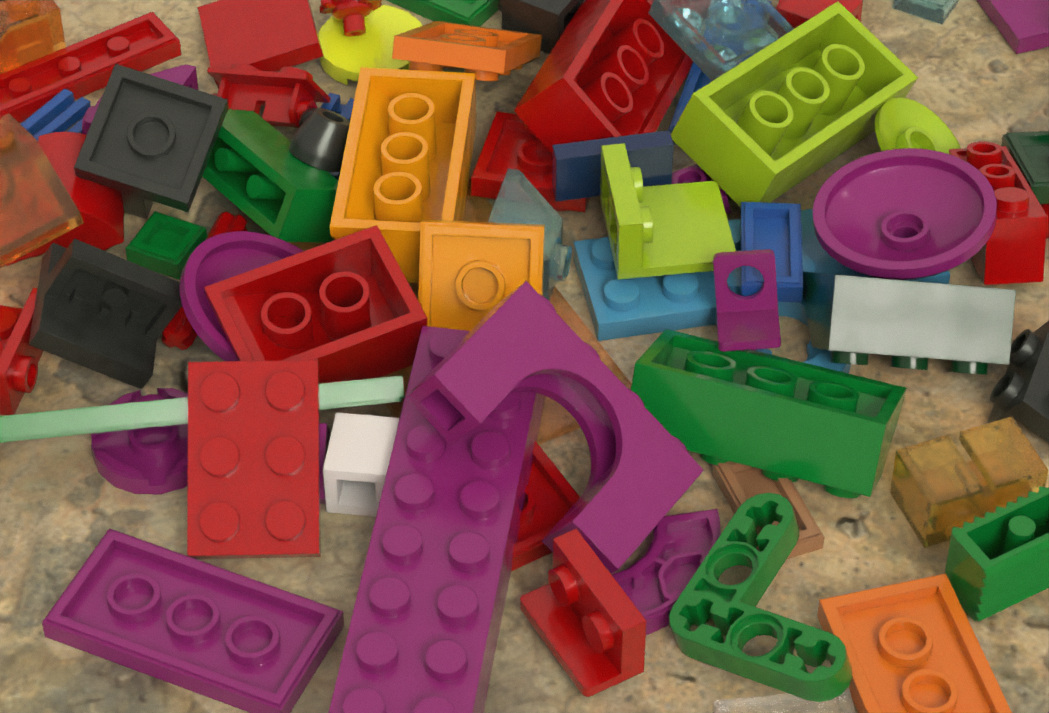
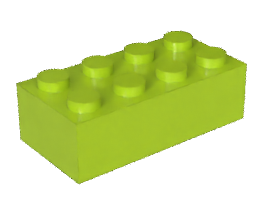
[671,1,918,207]

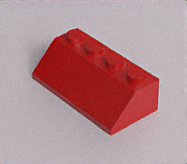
[514,0,697,153]

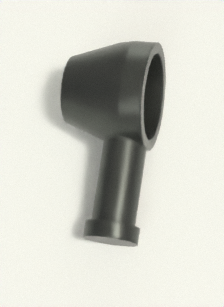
[289,108,350,172]

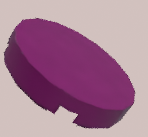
[91,388,188,495]

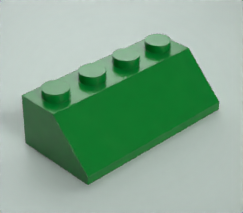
[630,329,907,498]

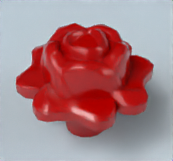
[319,0,382,37]

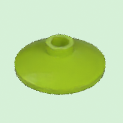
[875,97,961,154]

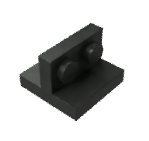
[74,64,228,219]
[29,238,182,389]

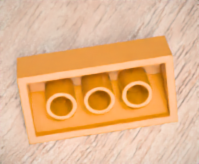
[330,67,477,283]

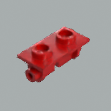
[207,63,331,128]

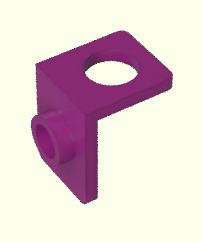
[713,249,781,351]

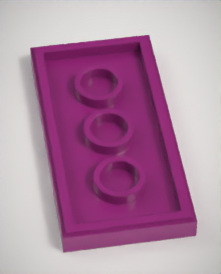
[42,528,344,713]

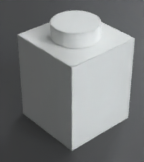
[323,412,399,517]

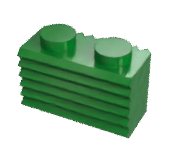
[945,486,1049,622]

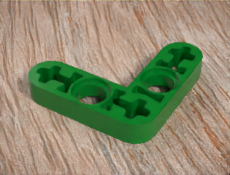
[669,493,853,702]

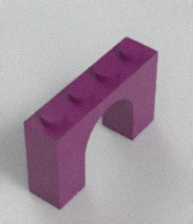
[406,281,704,574]

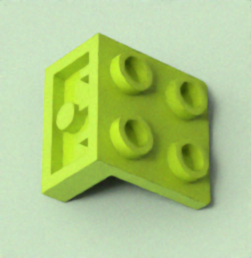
[600,143,736,280]

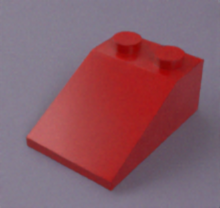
[204,225,428,384]

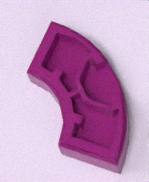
[611,509,721,635]

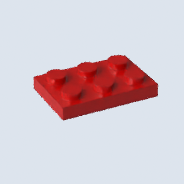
[187,360,321,559]

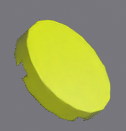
[318,5,422,85]

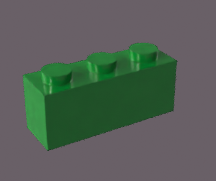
[202,109,339,243]

